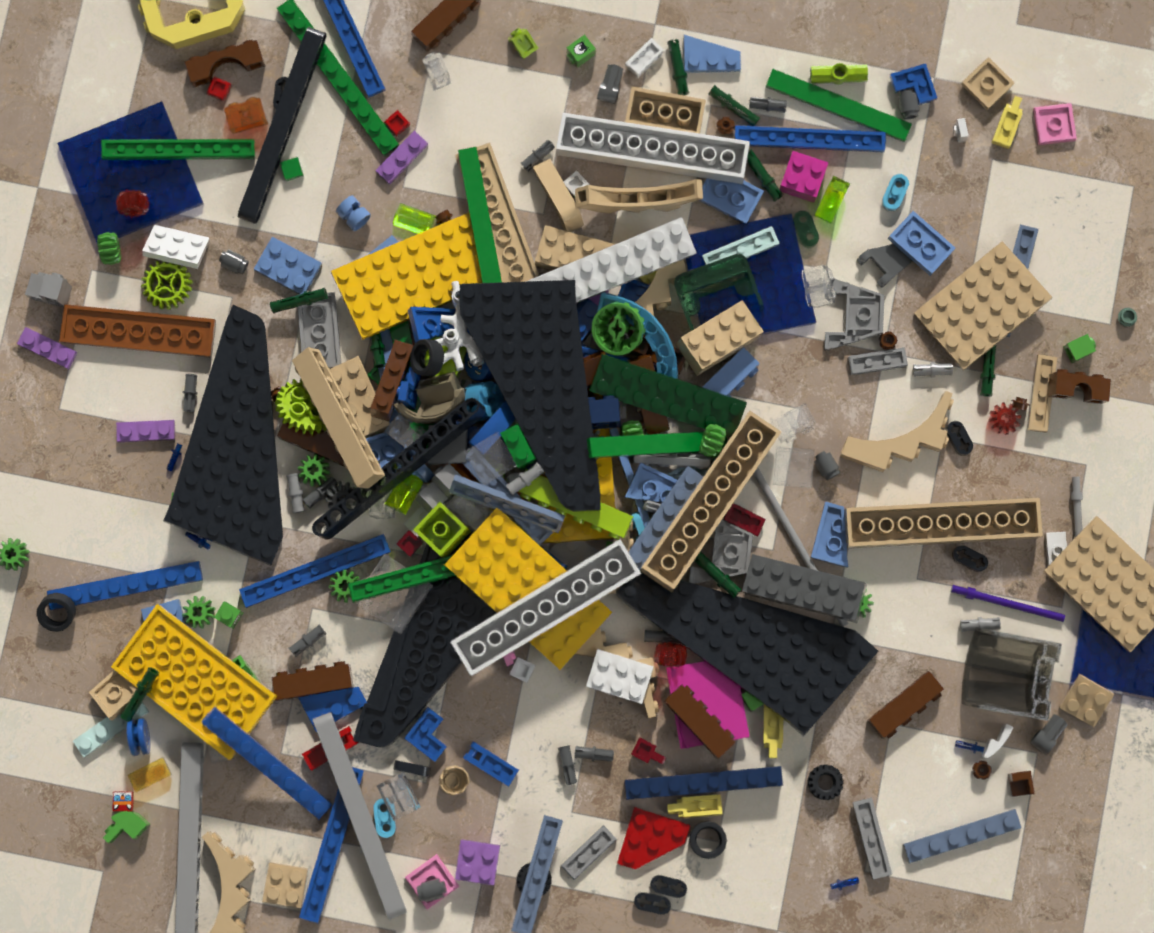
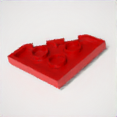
[617,807,690,870]

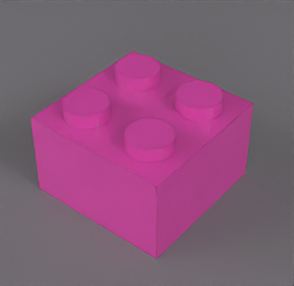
[780,151,829,203]

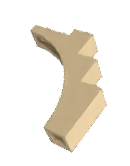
[575,179,703,214]
[610,259,687,330]
[840,391,954,472]
[574,627,659,718]
[202,831,255,933]

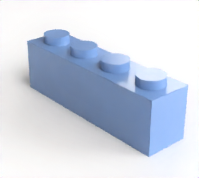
[703,347,760,397]

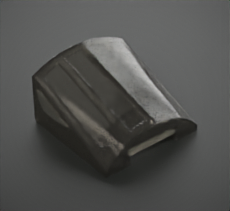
[962,628,1062,721]

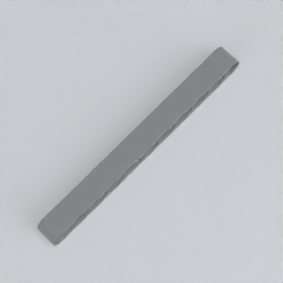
[312,712,407,920]
[175,743,204,933]

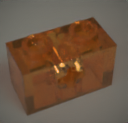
[224,97,268,134]

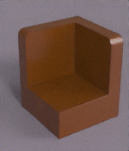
[1008,771,1035,797]

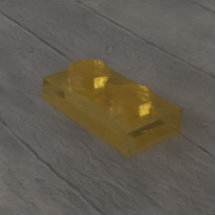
[127,757,172,793]

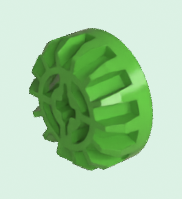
[592,302,646,355]

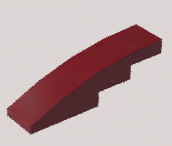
[722,503,766,537]

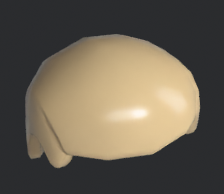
[439,765,470,796]

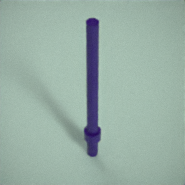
[951,585,1065,622]

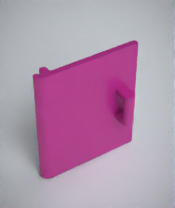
[666,661,750,749]

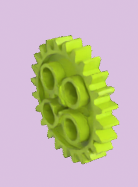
[275,378,327,435]

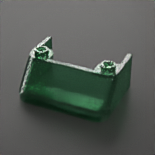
[674,254,764,332]

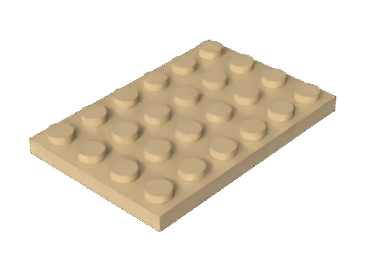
[914,241,1053,371]
[1043,516,1154,652]

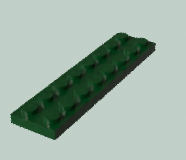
[589,354,747,438]

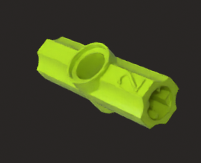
[810,63,868,85]

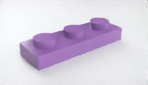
[375,131,428,185]
[17,327,77,369]
[116,420,176,442]

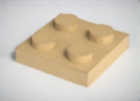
[961,57,1015,110]
[89,670,136,721]
[1059,674,1114,727]
[262,862,309,908]

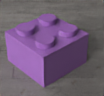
[455,839,501,885]

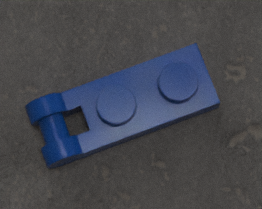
[463,741,519,787]

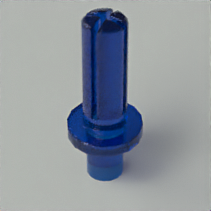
[166,443,183,471]
[185,531,211,550]
[955,740,985,754]
[830,877,859,891]

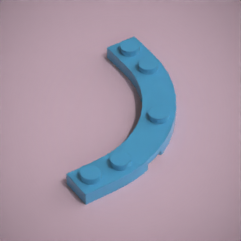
[597,292,678,379]

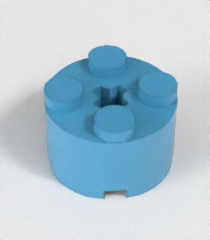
[465,381,504,422]

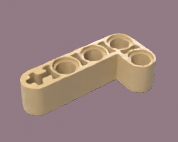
[532,159,584,232]

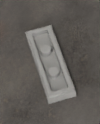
[848,347,908,376]
[561,825,617,880]

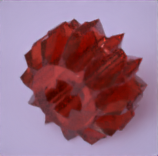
[116,190,149,217]
[988,402,1022,435]
[654,642,687,667]

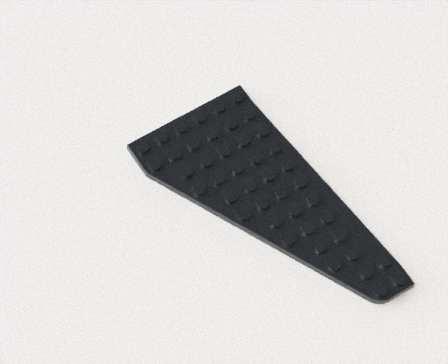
[459,280,601,512]
[163,305,283,566]
[353,530,544,748]
[616,571,878,737]

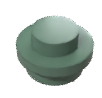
[1118,308,1137,327]

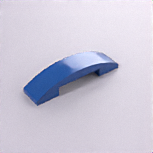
[468,400,516,455]

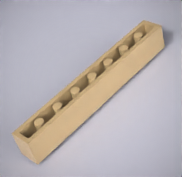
[292,347,385,489]

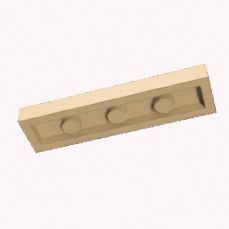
[1027,354,1057,433]

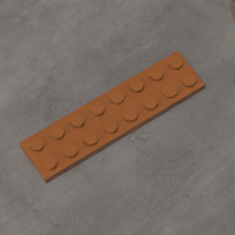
[59,304,216,358]

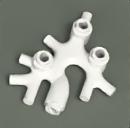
[435,281,484,371]

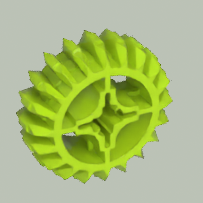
[141,261,193,310]

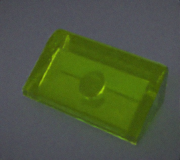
[393,203,436,234]
[385,474,423,515]

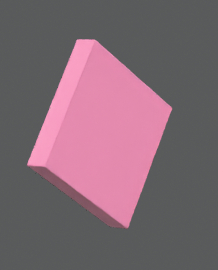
[1033,103,1077,145]
[405,854,459,909]

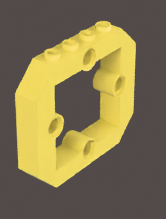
[138,0,245,49]

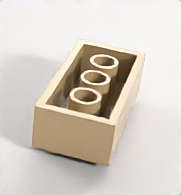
[625,87,706,134]
[535,225,615,271]
[676,300,764,376]
[330,356,391,438]

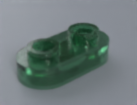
[793,211,819,248]

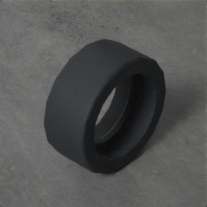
[410,339,444,376]
[36,593,76,632]
[689,821,727,859]

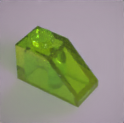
[814,176,850,223]

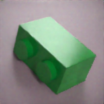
[500,424,537,470]

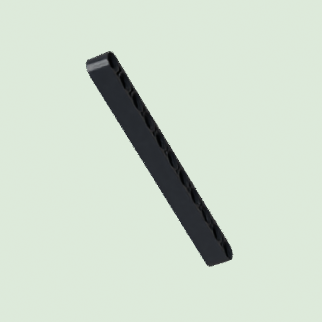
[237,27,327,224]
[312,398,486,540]

